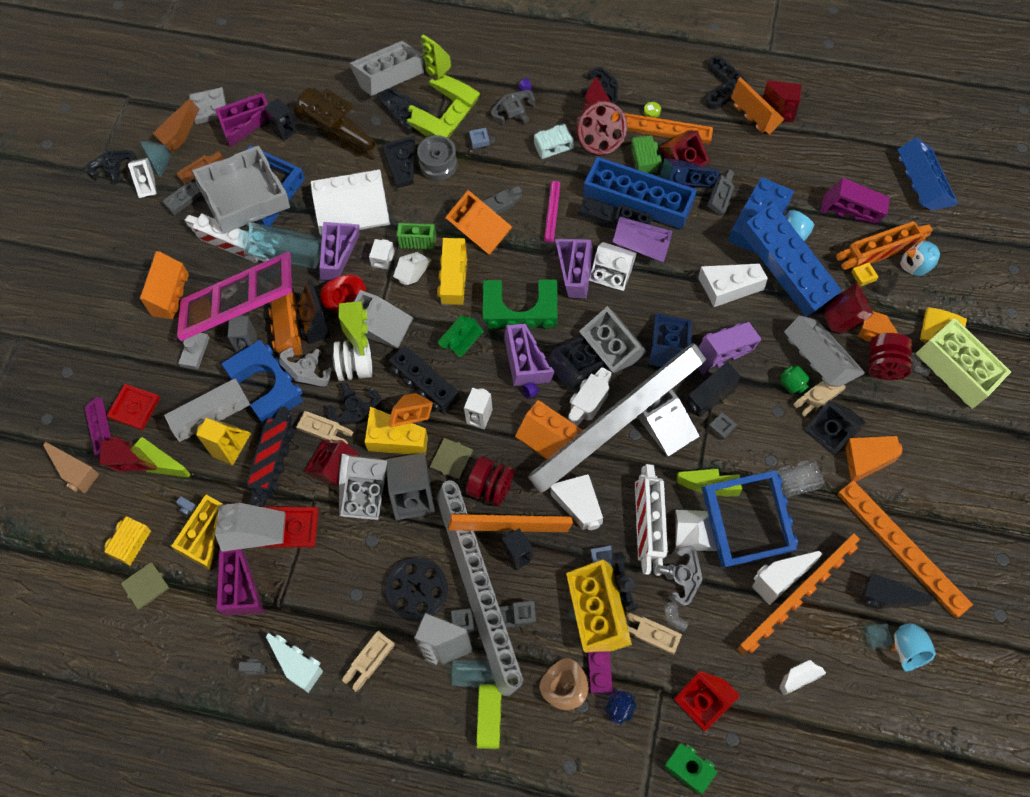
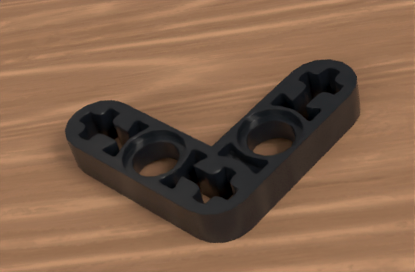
[706,56,747,110]

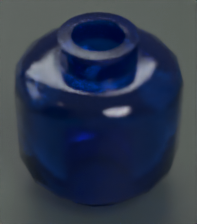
[605,690,637,725]

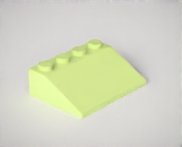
[916,318,1011,409]

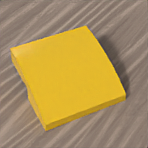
[920,307,967,343]

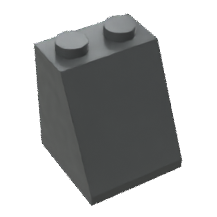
[386,452,435,520]

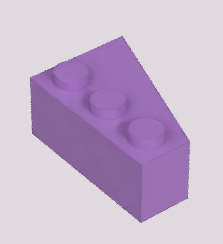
[555,239,593,298]
[697,322,762,376]
[504,324,554,386]

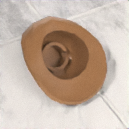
[539,658,588,710]

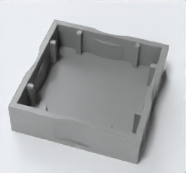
[192,146,290,234]

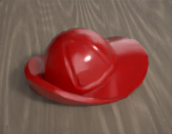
[320,274,366,315]

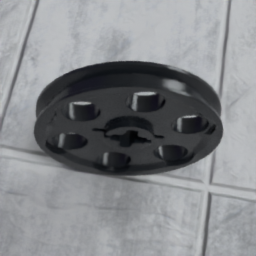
[385,558,448,621]

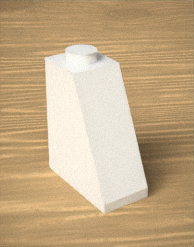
[550,474,603,530]

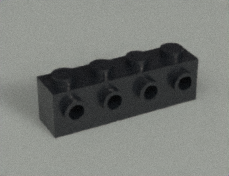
[389,346,460,414]

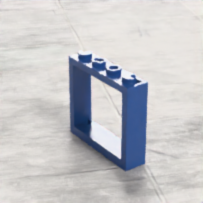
[247,146,305,230]
[701,470,798,567]

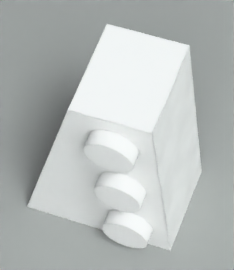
[699,264,768,307]

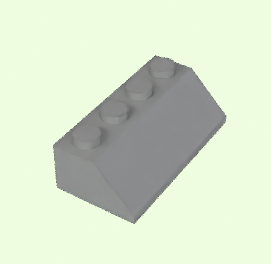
[350,41,423,96]
[784,315,865,387]
[164,378,250,442]
[415,613,472,665]

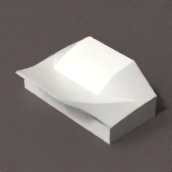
[779,660,826,695]

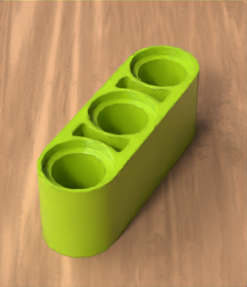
[477,684,502,749]

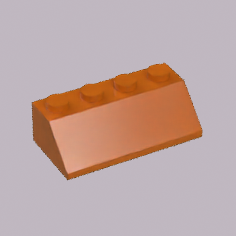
[269,275,302,356]

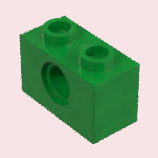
[663,743,717,796]

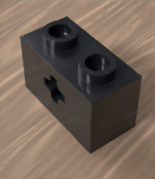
[264,98,297,141]
[502,528,534,571]

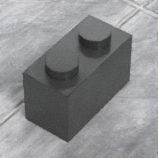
[228,315,257,354]

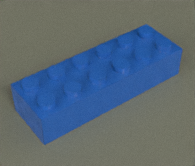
[583,157,697,230]
[738,202,842,317]

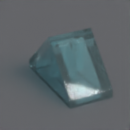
[140,141,171,176]

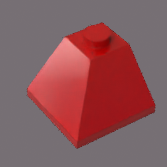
[674,671,741,732]

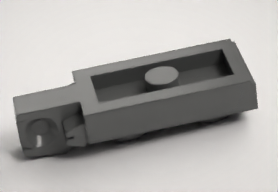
[707,169,734,215]
[162,181,202,215]
[482,186,522,214]

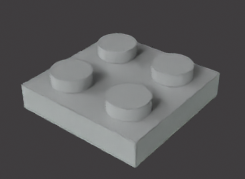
[190,87,226,124]

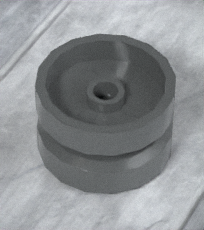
[418,135,457,181]

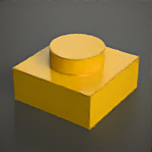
[851,263,878,287]

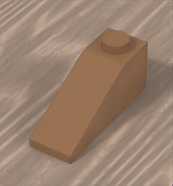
[43,442,99,494]

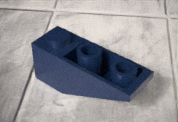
[660,158,720,187]

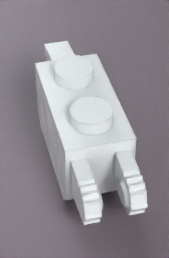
[568,367,611,426]

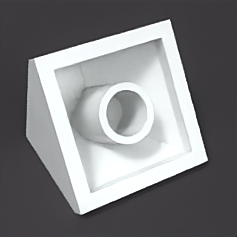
[675,510,717,551]

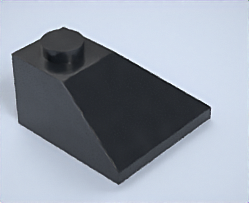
[805,400,866,455]

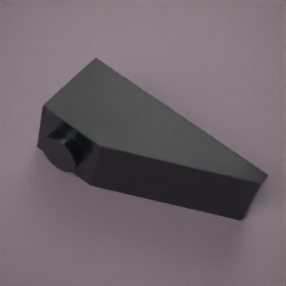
[860,573,934,609]

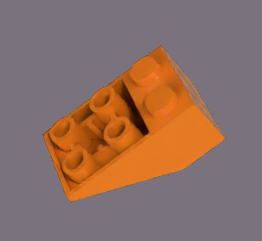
[445,190,512,255]

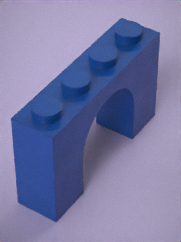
[221,340,303,425]

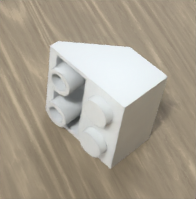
[589,242,637,291]

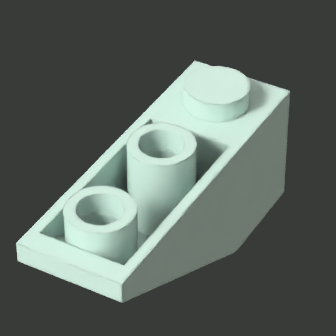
[266,633,323,693]

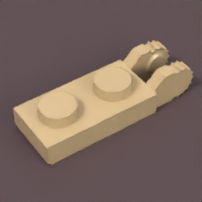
[793,381,846,417]
[296,411,353,444]
[625,613,682,655]
[342,631,395,692]

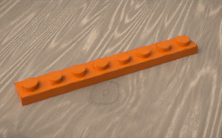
[837,480,973,619]
[737,534,860,656]

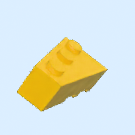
[437,238,467,305]
[365,407,428,455]
[196,418,251,466]
[171,495,223,571]

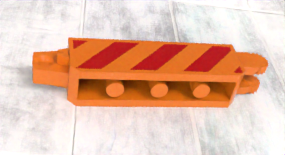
[836,221,933,269]

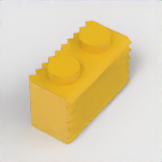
[104,516,151,566]

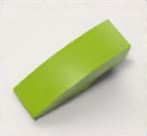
[676,469,742,497]

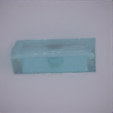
[452,660,495,687]

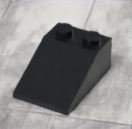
[296,279,331,344]
[547,336,607,390]

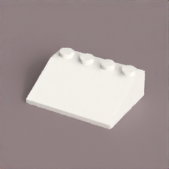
[311,170,390,236]

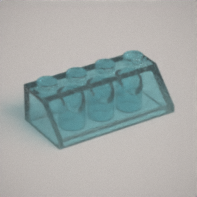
[244,222,322,268]

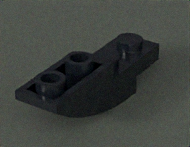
[578,197,653,229]

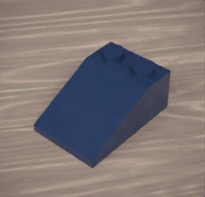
[649,314,692,366]

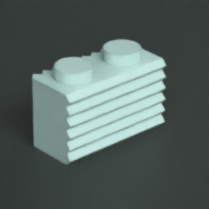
[534,124,574,159]

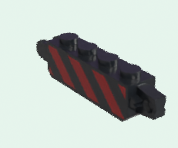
[247,406,294,508]

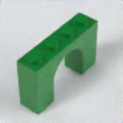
[483,280,558,329]

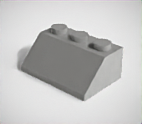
[579,306,647,373]

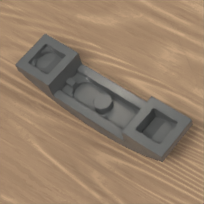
[451,601,536,633]

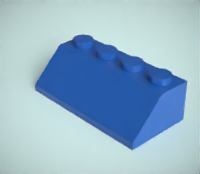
[898,137,958,210]

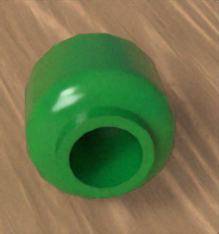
[780,365,809,394]

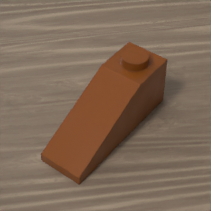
[153,98,199,153]

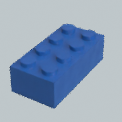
[728,177,794,254]

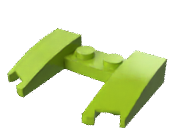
[407,75,480,138]

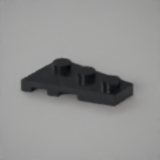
[378,88,429,134]
[382,135,415,188]

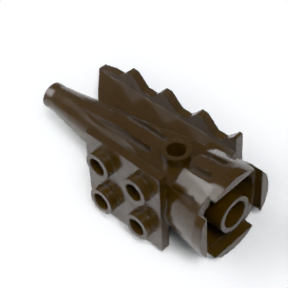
[294,88,376,160]

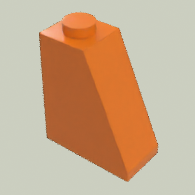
[845,436,902,482]

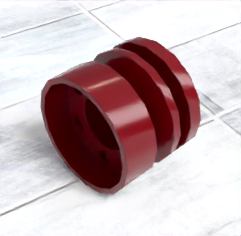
[869,333,912,380]
[466,456,514,507]

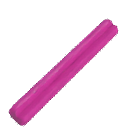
[544,181,560,243]

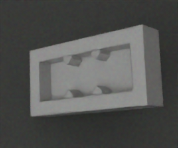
[178,333,210,370]

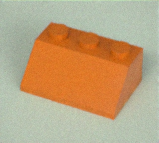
[731,77,784,135]
[140,251,189,319]
[515,400,583,459]

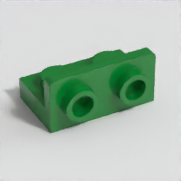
[438,315,483,357]

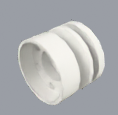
[333,339,372,381]

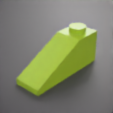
[134,437,191,478]

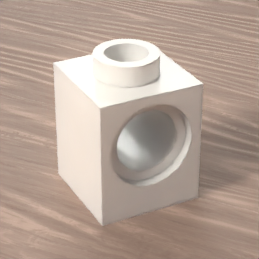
[369,239,394,270]

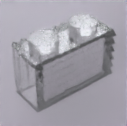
[777,460,824,498]

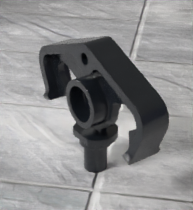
[581,67,618,105]
[86,150,137,184]
[328,383,382,425]
[612,552,639,613]

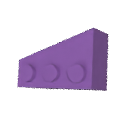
[613,217,672,262]
[320,222,360,280]

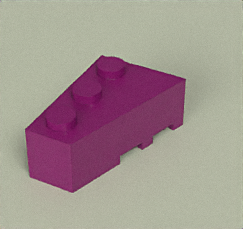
[215,93,269,147]
[821,178,890,223]
[217,549,265,616]

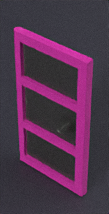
[177,252,292,341]

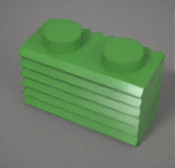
[631,135,661,173]
[397,223,436,250]

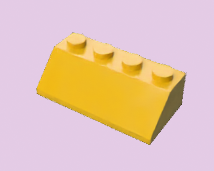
[566,559,632,652]

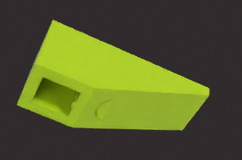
[421,35,451,79]
[339,301,368,356]

